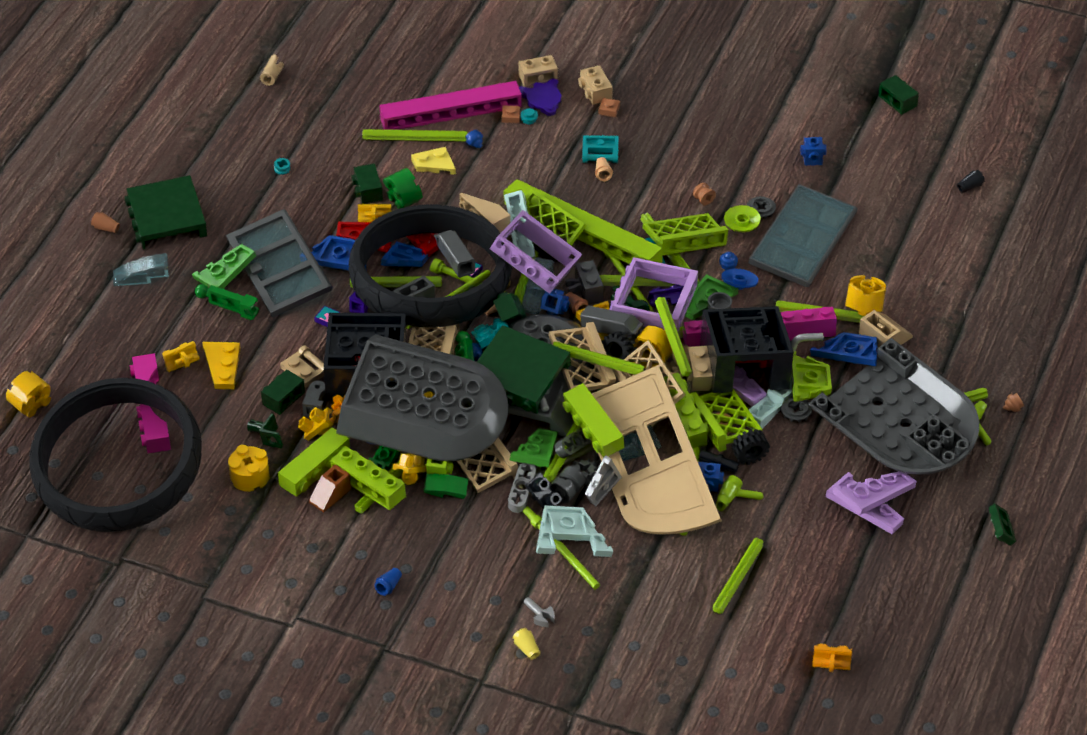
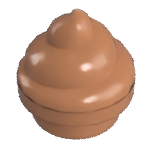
[1003,393,1024,412]

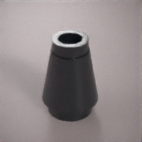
[957,170,985,193]

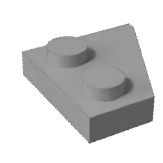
[585,456,622,506]

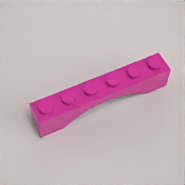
[129,353,171,453]

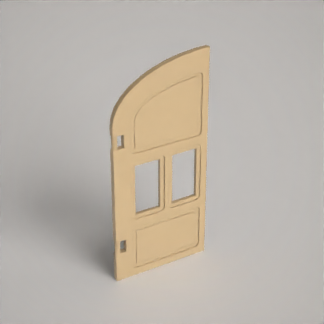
[592,365,722,534]

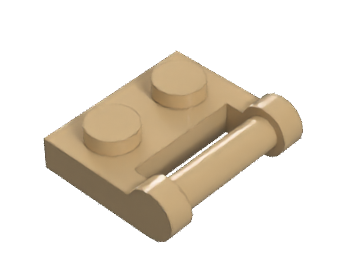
[280,345,324,388]

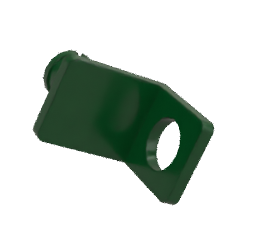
[247,414,283,448]

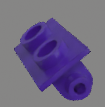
[647,284,684,308]

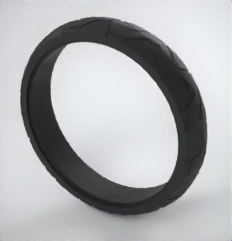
[348,204,512,328]
[29,378,202,532]

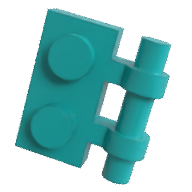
[471,318,509,348]

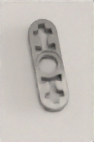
[508,463,536,513]

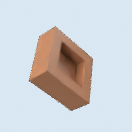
[599,98,620,117]
[502,106,521,123]

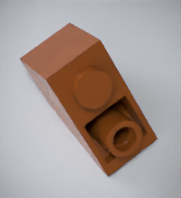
[309,464,351,513]

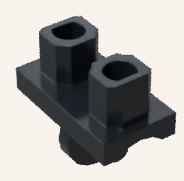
[525,472,562,509]

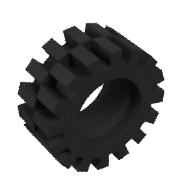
[601,331,637,362]
[731,429,770,465]

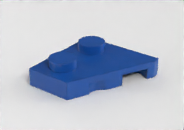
[381,241,430,267]

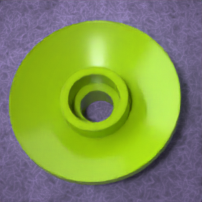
[724,205,761,232]

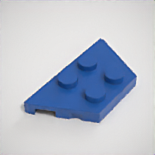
[300,235,367,271]
[810,332,878,366]

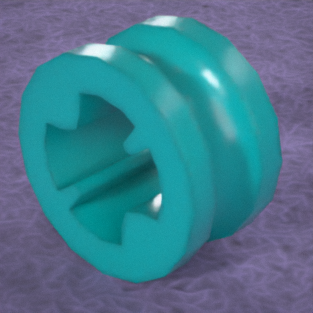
[274,158,290,175]

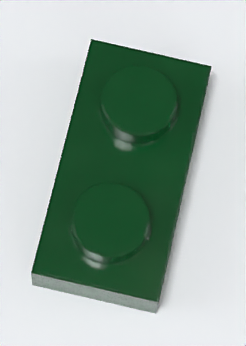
[989,503,1016,546]

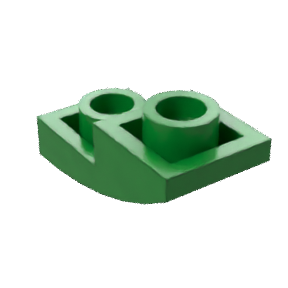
[368,446,399,471]
[424,474,468,499]

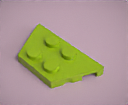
[791,351,832,402]

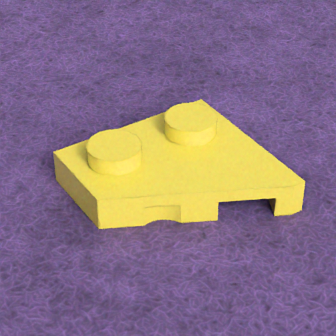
[411,147,456,175]

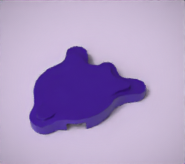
[519,79,561,116]

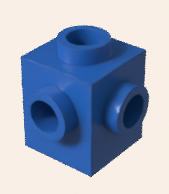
[800,137,826,166]
[540,289,570,315]
[698,462,724,492]

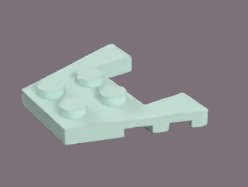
[536,505,613,557]

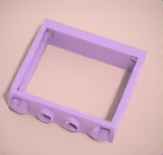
[489,210,582,294]
[609,257,698,331]

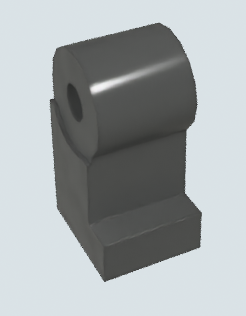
[302,381,326,417]

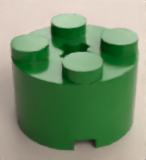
[383,168,423,209]

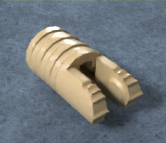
[260,54,284,86]

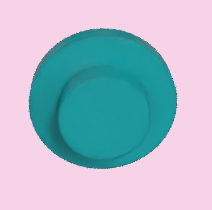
[520,108,538,124]

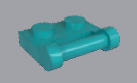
[582,135,619,163]

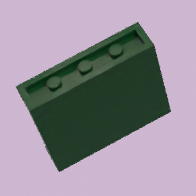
[124,175,207,250]
[477,325,571,414]

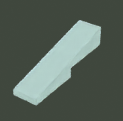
[504,190,536,258]
[744,379,793,429]

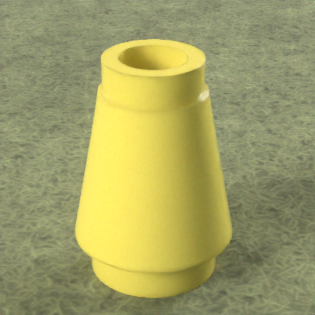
[513,628,540,660]

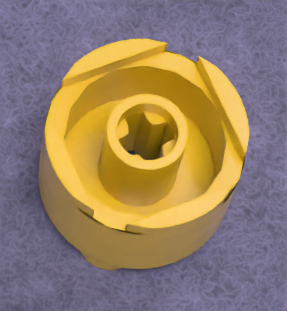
[845,275,886,316]
[633,325,673,369]
[6,371,51,418]
[228,445,270,492]

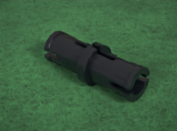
[698,449,740,474]

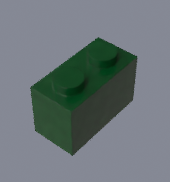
[879,75,919,115]
[351,163,383,204]
[493,292,526,323]
[261,369,305,415]

